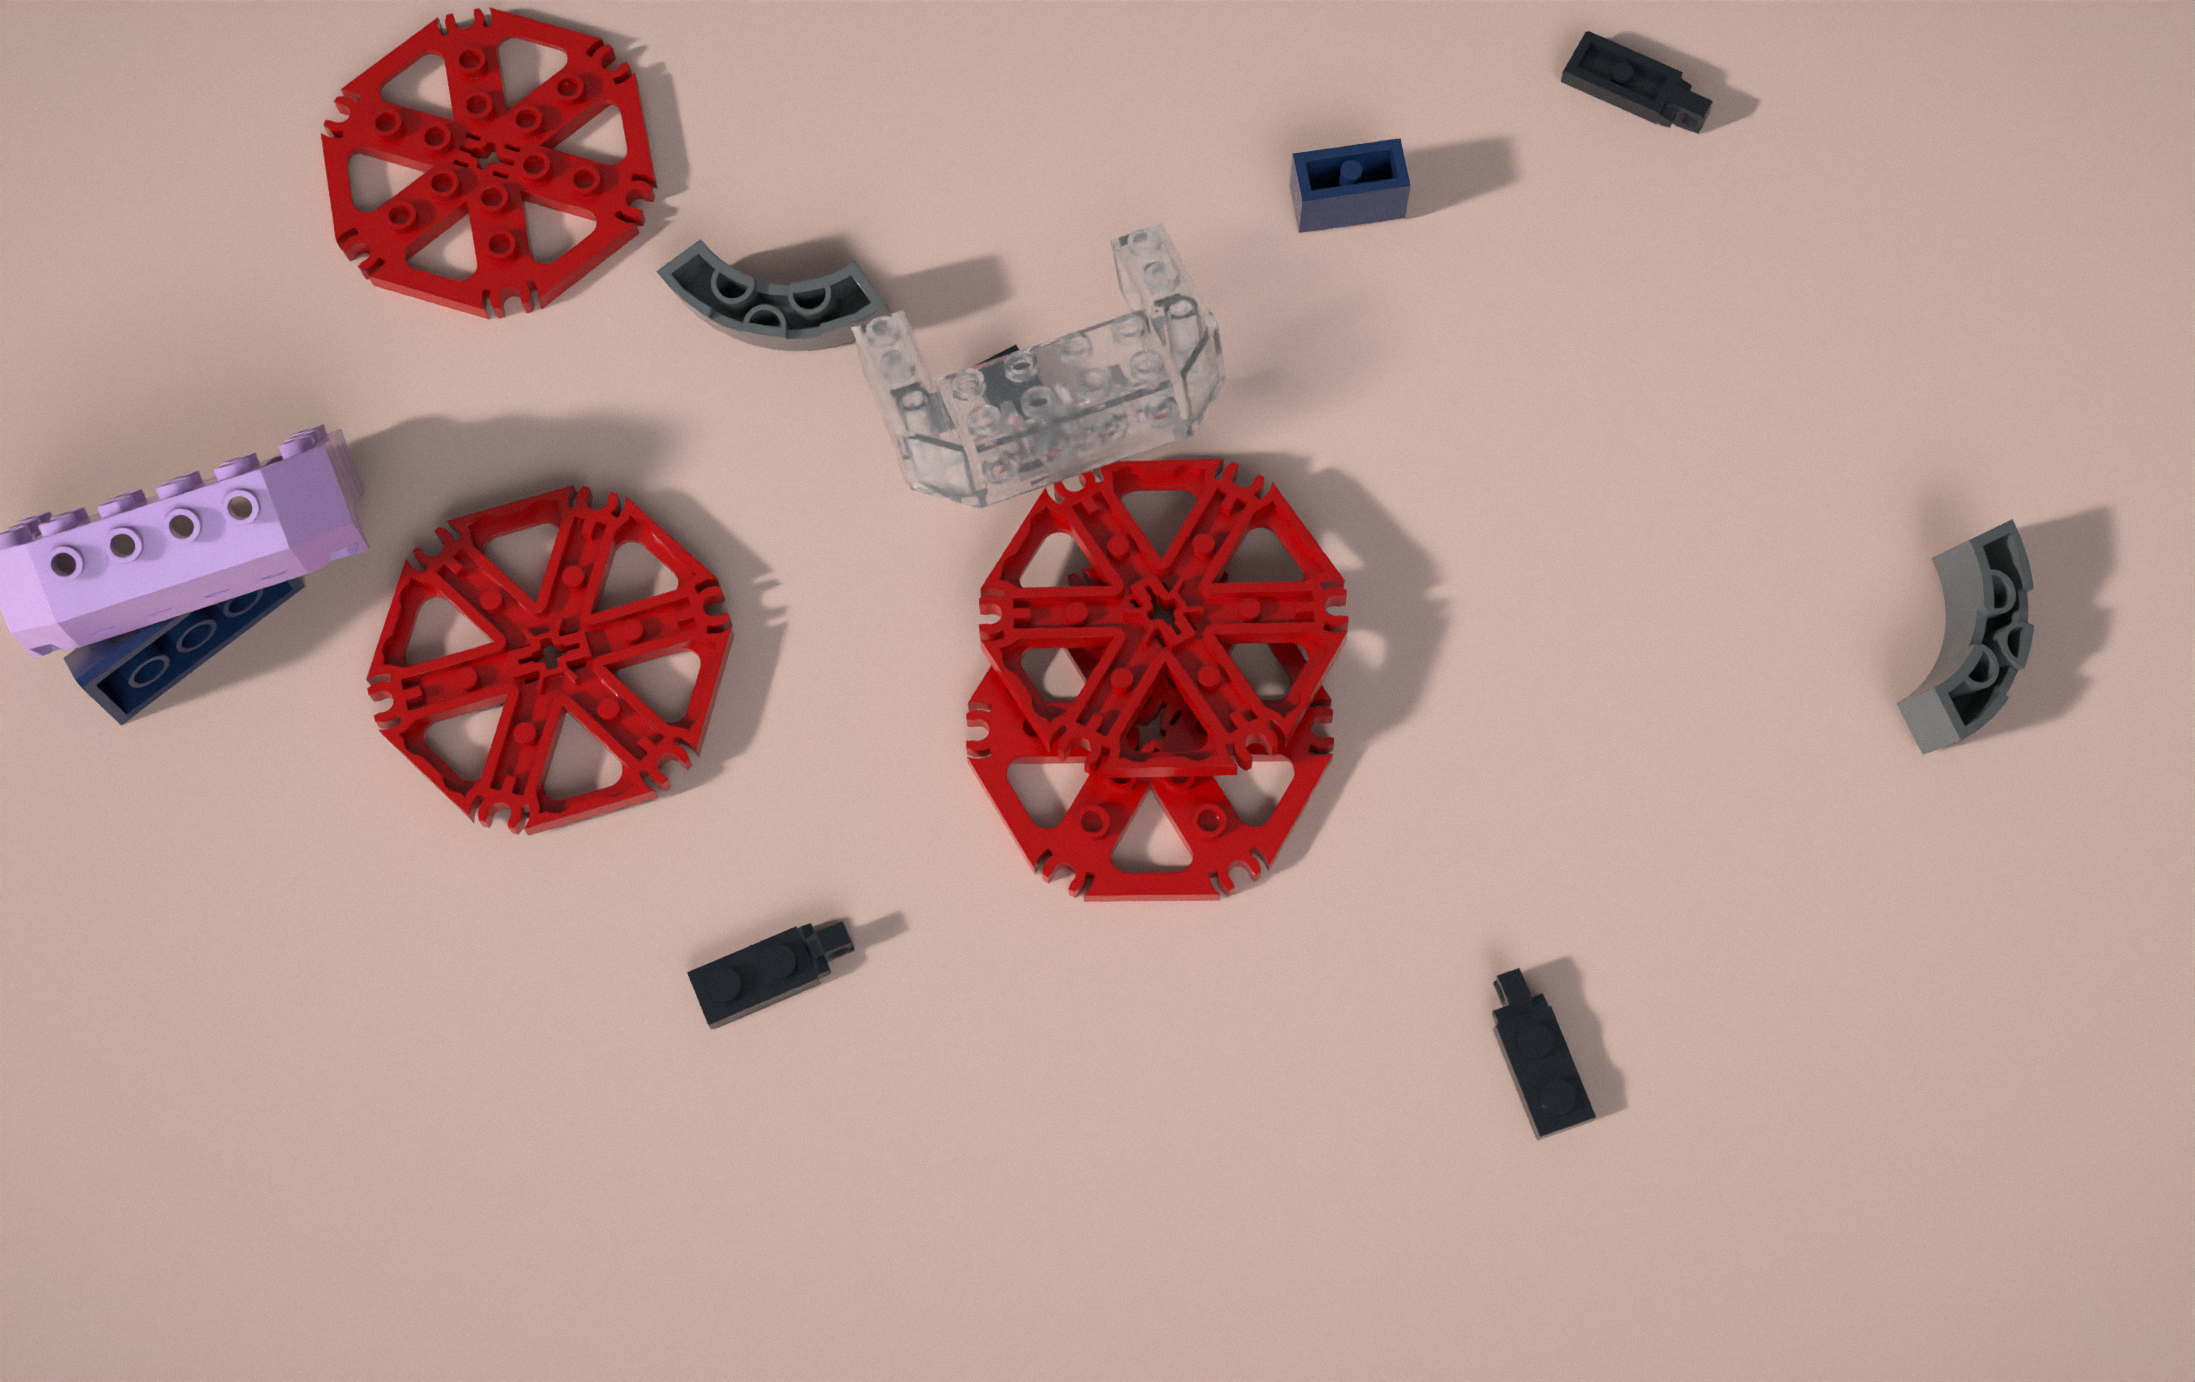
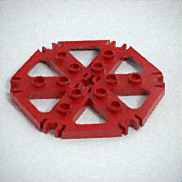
[321,7,658,319]
[979,459,1349,778]
[366,485,734,836]
[966,569,1334,902]

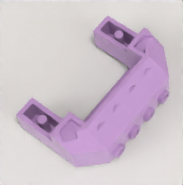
[0,424,370,658]

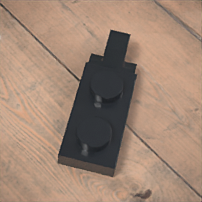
[1561,31,1713,134]
[687,922,855,1030]
[1492,968,1596,1141]

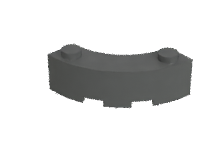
[656,239,895,351]
[1897,519,2034,755]

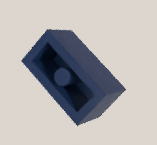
[1290,138,1411,233]

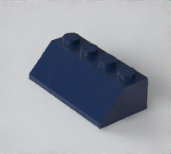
[63,577,305,725]

